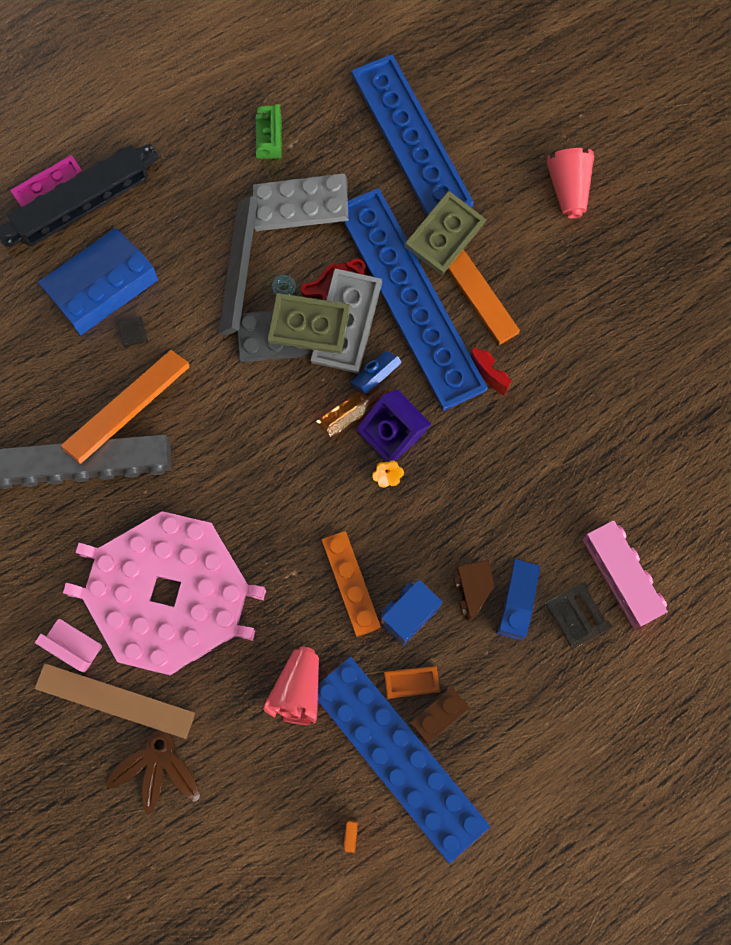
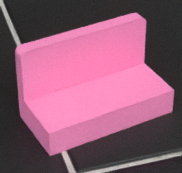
[35,619,102,673]

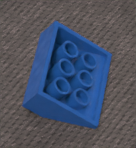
[38,228,158,336]

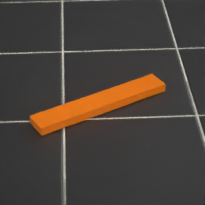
[447,250,520,345]
[61,350,189,464]

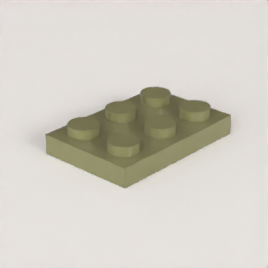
[404,191,486,276]
[268,293,350,354]

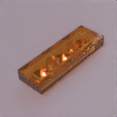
[317,382,390,437]

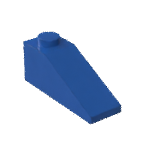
[496,559,540,641]

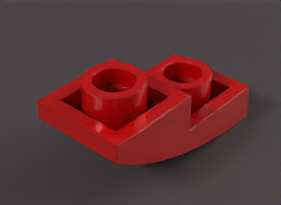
[471,347,512,396]

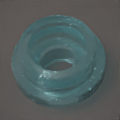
[272,275,296,296]

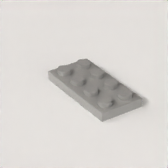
[253,173,348,231]
[311,269,382,374]

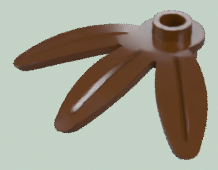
[106,731,200,814]

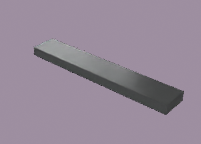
[218,196,258,336]

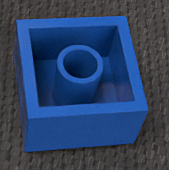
[381,580,442,646]

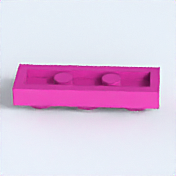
[10,155,83,207]

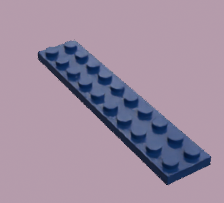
[342,188,488,411]

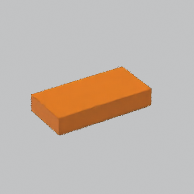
[384,666,440,699]
[344,819,358,853]

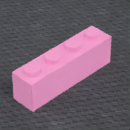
[582,520,668,630]

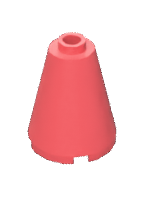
[546,148,594,218]
[263,647,319,725]

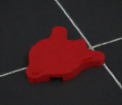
[301,258,366,300]

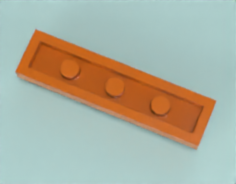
[322,531,381,637]

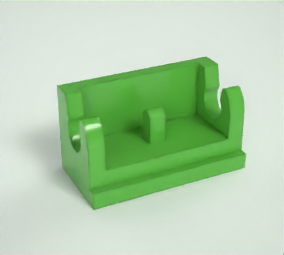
[256,104,282,159]

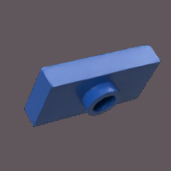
[350,351,402,394]

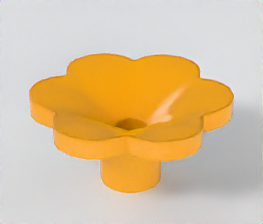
[372,460,404,488]

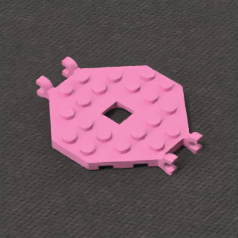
[63,511,266,675]

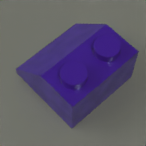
[356,389,431,462]

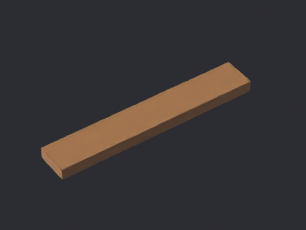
[35,663,195,739]

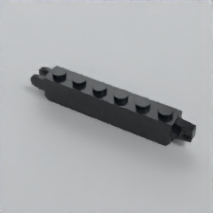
[0,144,159,248]

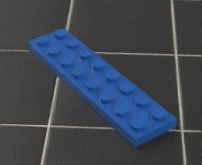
[351,54,474,217]
[318,657,491,864]

